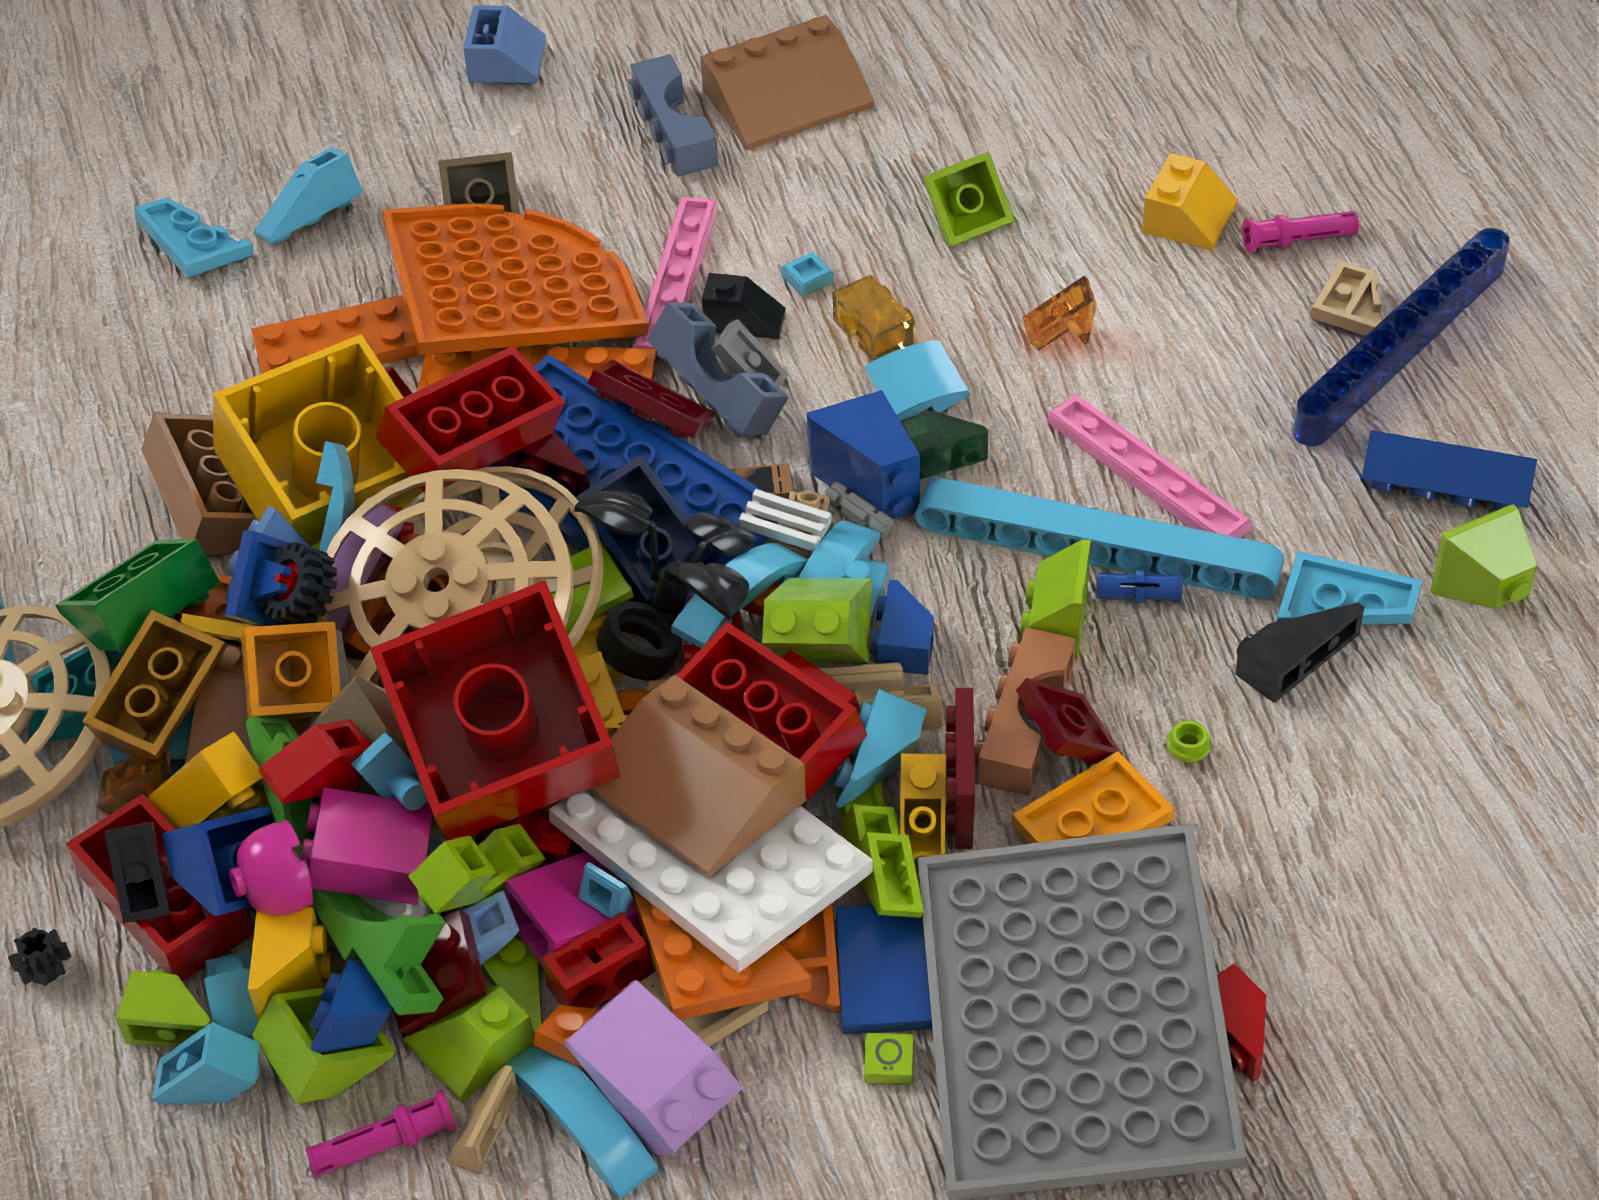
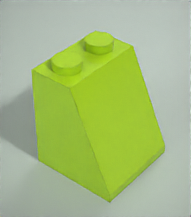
[762,578,872,664]

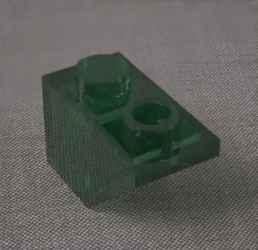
[900,411,988,479]

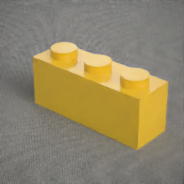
[147,731,263,829]

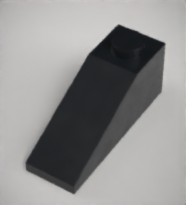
[1235,602,1364,703]

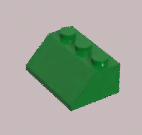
[55,539,221,653]

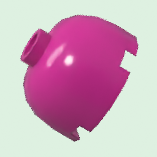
[229,820,313,916]

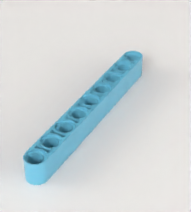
[915,478,1284,599]

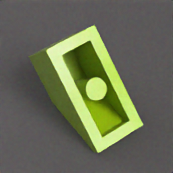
[115,970,211,1048]

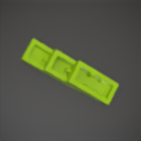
[833,782,924,918]

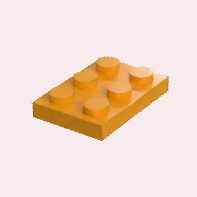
[1012,751,1175,844]

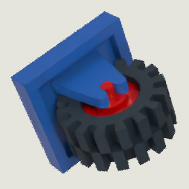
[225,531,337,626]

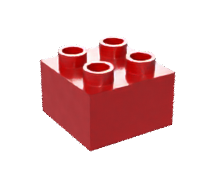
[370,580,620,841]

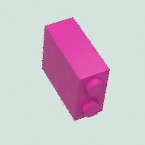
[300,787,433,905]
[504,851,643,968]

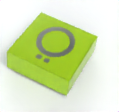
[864,1033,914,1084]

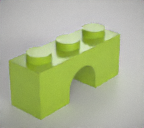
[408,824,546,913]

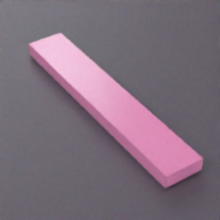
[633,196,718,360]
[1048,394,1252,538]

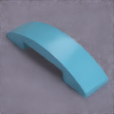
[316,441,355,552]
[798,520,880,578]
[672,543,808,648]
[504,1045,658,1199]

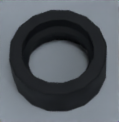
[596,601,683,681]

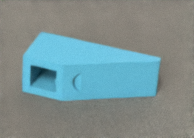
[254,147,363,243]
[834,689,927,808]

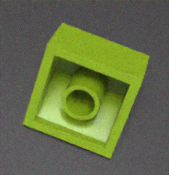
[1020,539,1091,660]
[252,987,396,1104]

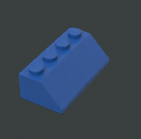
[1362,430,1538,511]

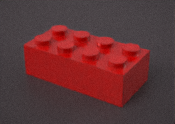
[375,345,565,493]
[676,621,867,800]
[66,793,254,982]

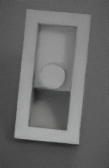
[711,319,789,388]

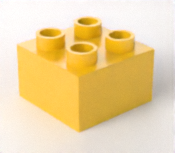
[213,334,423,547]

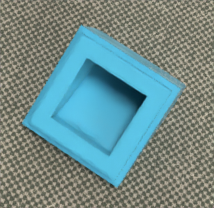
[578,862,634,918]

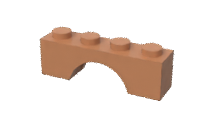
[974,627,1076,796]

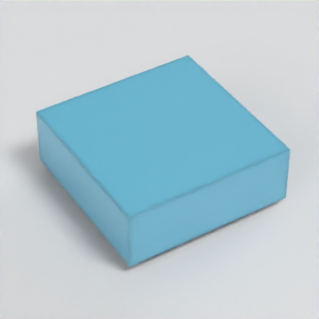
[782,252,834,297]

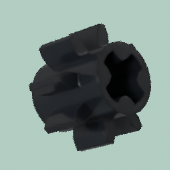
[8,928,71,986]

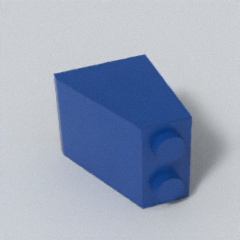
[807,390,920,519]

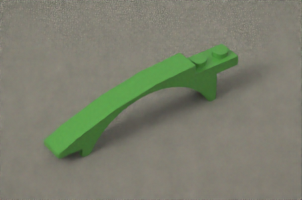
[245,716,446,1015]

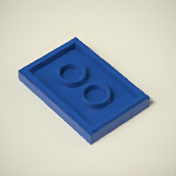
[836,905,932,1034]

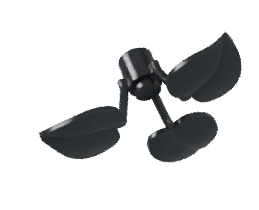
[574,490,755,620]

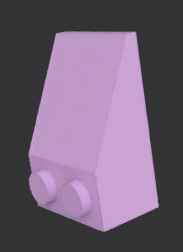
[563,980,743,1156]

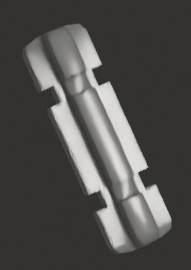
[825,482,893,539]

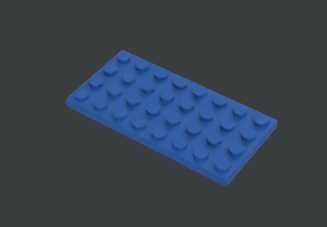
[486,354,778,617]

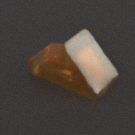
[1022,275,1097,351]
[96,745,173,815]

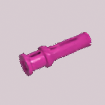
[1242,210,1359,253]
[305,1089,457,1178]

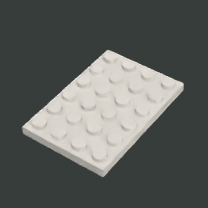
[549,790,873,973]

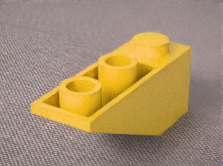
[900,754,946,889]

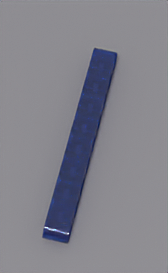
[1293,228,1510,446]

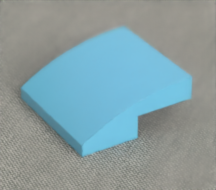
[864,340,971,423]

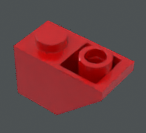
[258,719,371,804]
[1217,963,1267,1082]

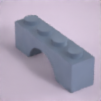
[627,54,718,177]
[647,302,789,436]

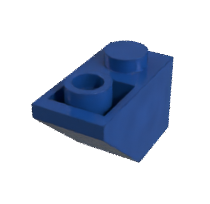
[870,579,934,675]
[309,958,392,1053]

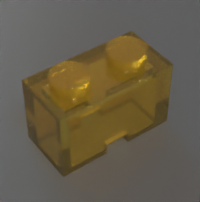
[832,274,915,361]

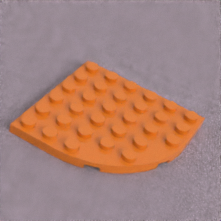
[382,204,649,355]

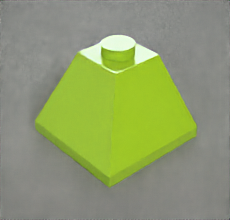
[922,151,1015,247]
[1431,504,1537,608]
[403,985,534,1103]

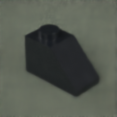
[702,273,786,339]

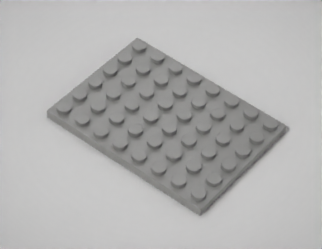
[918,824,1247,1200]

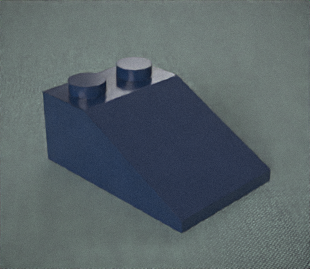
[568,454,714,602]

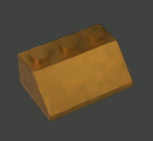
[82,610,228,759]

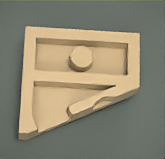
[1310,260,1384,341]

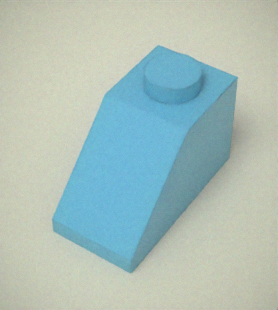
[152,1022,260,1104]

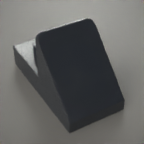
[105,821,171,924]

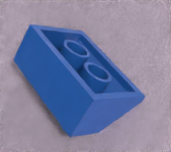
[162,805,276,916]

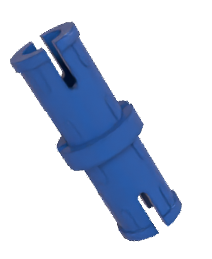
[1096,570,1182,603]

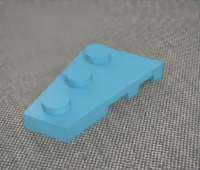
[134,197,253,277]
[1276,551,1423,625]

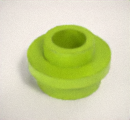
[1167,720,1211,763]

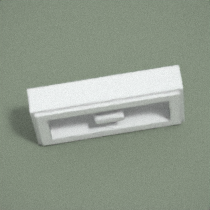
[739,489,832,552]

